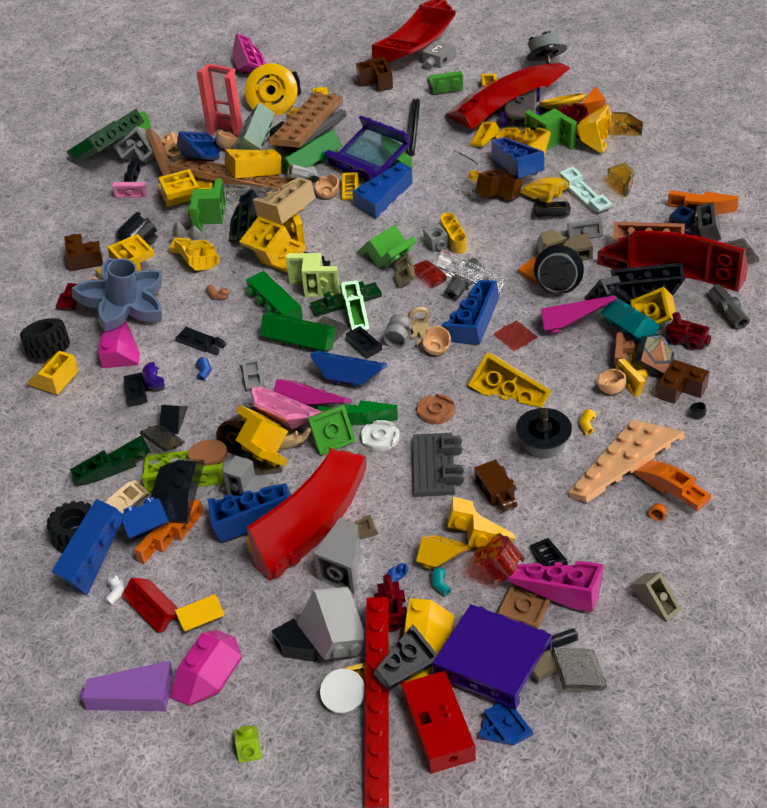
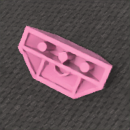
[251,387,322,431]

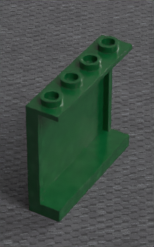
[66,109,144,164]

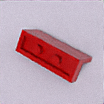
[122,578,178,633]

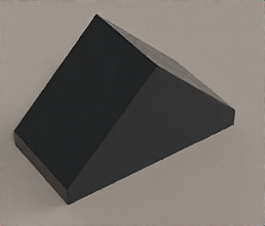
[160,405,188,435]

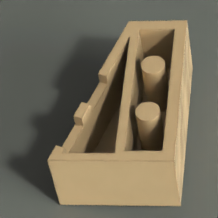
[253,177,315,224]

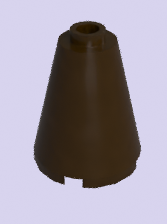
[216,407,259,456]

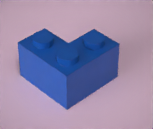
[122,497,170,540]

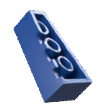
[491,137,545,178]
[352,162,413,219]
[442,280,499,344]
[208,483,292,542]
[51,499,124,595]

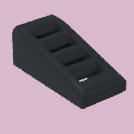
[530,538,568,566]

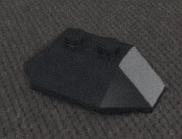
[229,189,258,241]
[610,263,685,303]
[150,459,205,524]

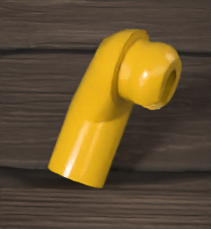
[579,409,596,435]

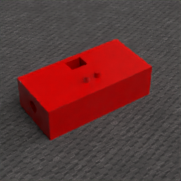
[401,671,476,774]

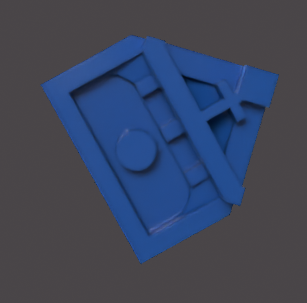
[479,703,534,746]

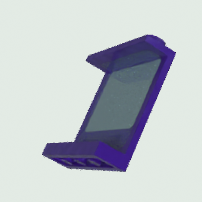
[324,116,410,181]

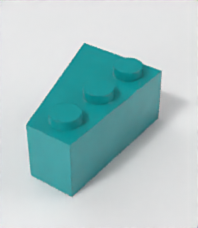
[600,295,661,343]

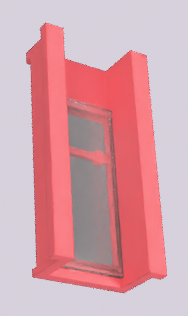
[196,63,243,138]

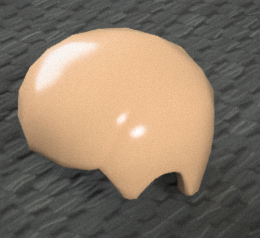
[215,130,237,149]
[314,174,339,199]
[422,326,451,356]
[596,369,627,395]

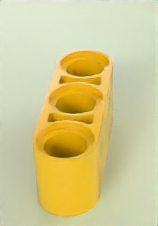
[440,212,467,254]

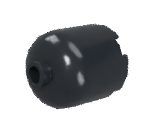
[115,212,158,245]

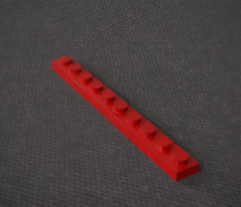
[365,597,389,808]

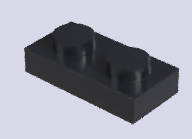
[124,158,141,182]
[346,326,382,358]
[123,372,148,406]

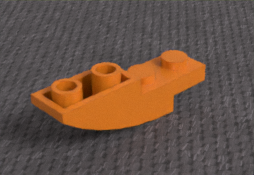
[667,190,739,214]
[633,460,711,511]

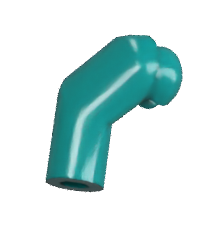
[431,567,452,597]

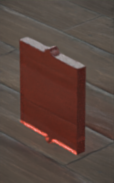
[493,320,537,351]

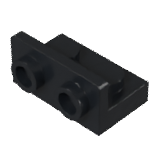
[584,276,621,301]

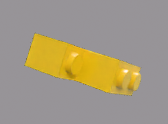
[447,497,515,555]

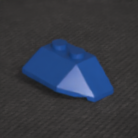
[177,131,220,160]
[310,351,388,387]

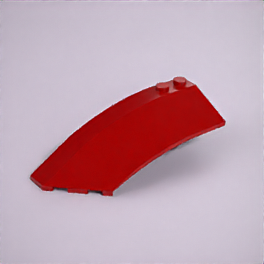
[372,0,456,63]
[445,63,570,130]
[597,231,748,292]
[247,447,366,581]

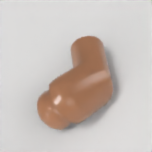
[206,284,229,300]

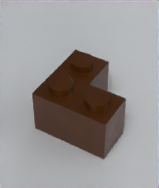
[356,57,393,91]
[475,169,523,201]
[64,234,103,272]
[657,359,710,404]

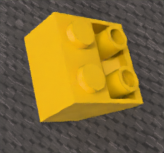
[27,351,79,395]

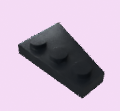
[374,624,438,691]

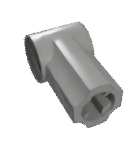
[287,164,320,185]

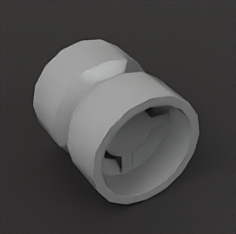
[383,314,412,348]

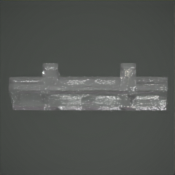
[223,184,277,203]
[435,249,506,295]

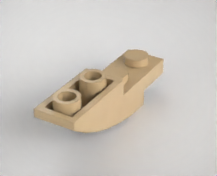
[105,479,150,514]

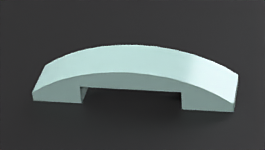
[559,167,613,212]

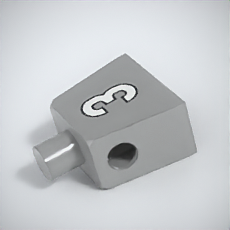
[423,40,456,69]

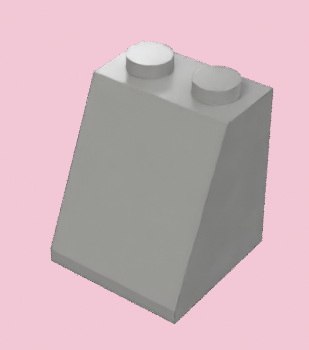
[314,518,361,594]
[297,587,366,660]

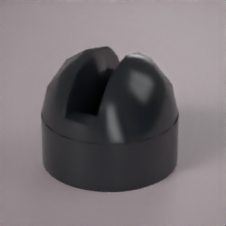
[690,402,707,419]

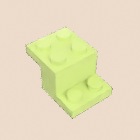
[286,253,340,297]

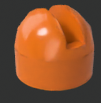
[649,503,667,521]

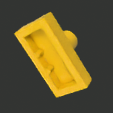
[615,358,648,397]

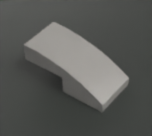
[242,358,265,391]

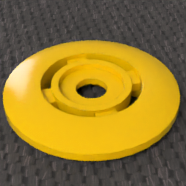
[245,63,297,115]

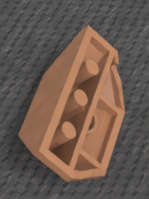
[613,222,685,241]

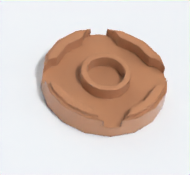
[417,394,455,424]
[188,440,228,466]

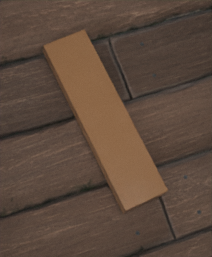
[146,128,174,176]

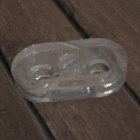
[455,177,481,199]

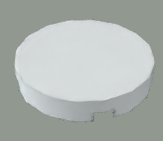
[361,420,400,451]
[320,668,366,715]

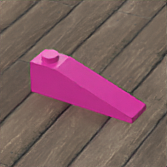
[507,561,604,612]

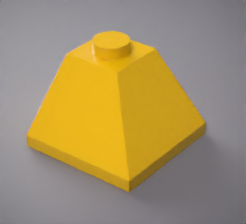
[630,287,676,325]
[416,534,473,569]

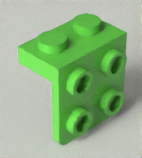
[428,71,463,94]

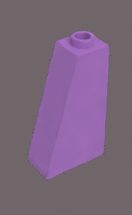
[80,661,174,711]

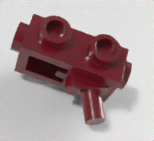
[665,312,711,350]
[374,575,407,631]

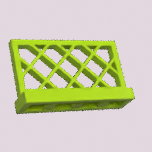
[142,450,225,493]

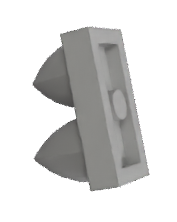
[567,218,603,239]
[170,221,207,243]

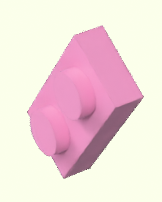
[113,182,148,198]

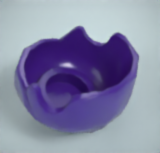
[142,362,165,390]

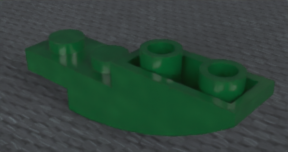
[70,435,151,484]

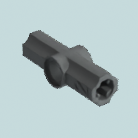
[444,258,482,301]
[708,284,750,329]

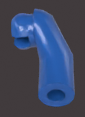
[196,357,212,381]
[387,563,408,582]

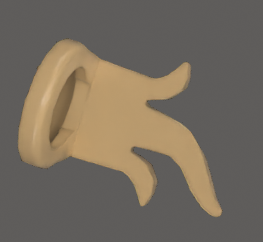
[407,307,429,346]
[277,423,311,451]

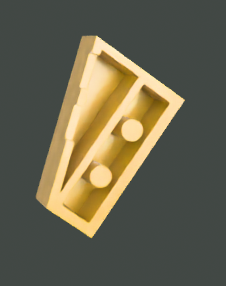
[225,149,281,178]

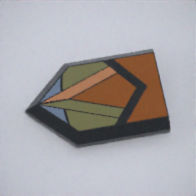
[634,333,674,378]

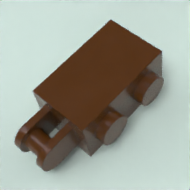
[474,459,517,512]

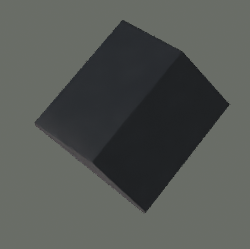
[535,201,571,217]

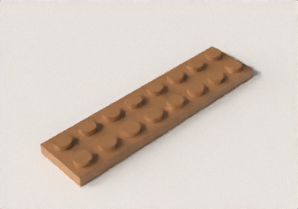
[270,92,343,148]
[170,157,292,194]

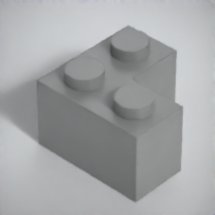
[114,126,156,163]
[223,455,273,497]

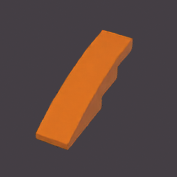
[134,499,204,564]

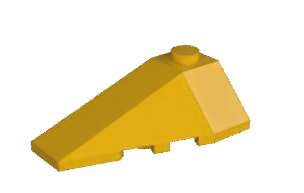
[576,104,612,153]
[493,127,551,156]
[468,352,552,407]
[398,598,454,686]

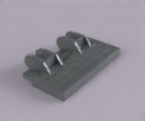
[413,433,465,497]

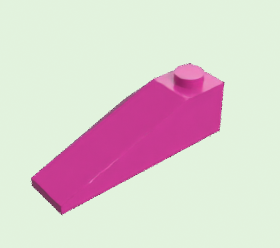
[541,296,617,334]
[98,321,140,368]
[274,379,352,406]

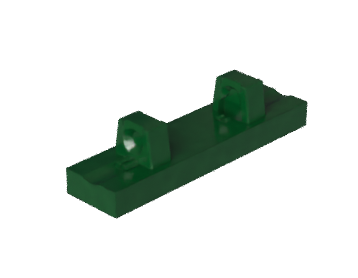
[310,281,382,317]

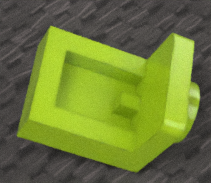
[234,725,262,763]

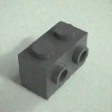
[695,202,721,241]

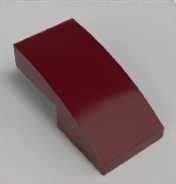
[56,283,78,310]

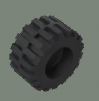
[20,318,70,359]
[46,501,91,553]

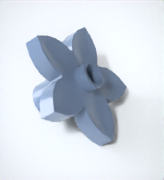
[72,257,163,332]

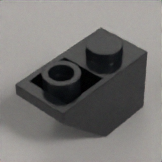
[271,619,318,662]

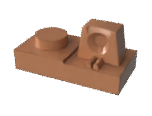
[614,332,634,369]

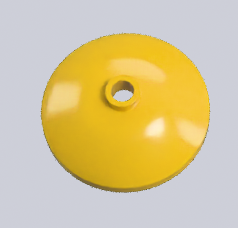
[539,93,586,111]

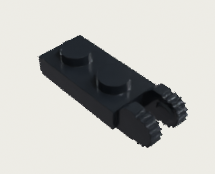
[175,327,226,356]

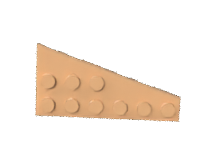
[569,419,685,503]

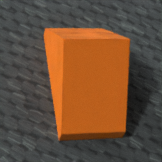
[582,87,605,115]

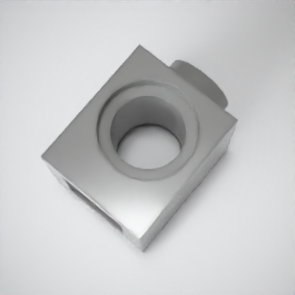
[423,224,448,252]

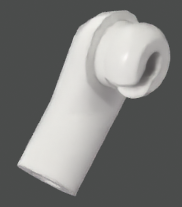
[104,575,124,606]

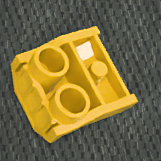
[521,177,569,203]
[174,239,220,271]

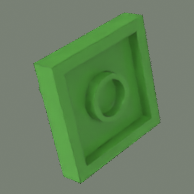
[307,404,356,455]

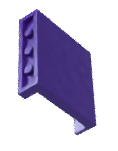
[432,604,552,709]

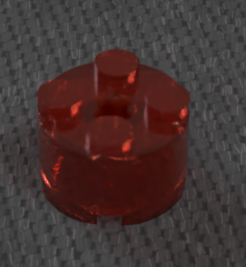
[474,533,524,584]

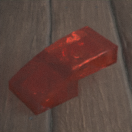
[414,260,447,288]

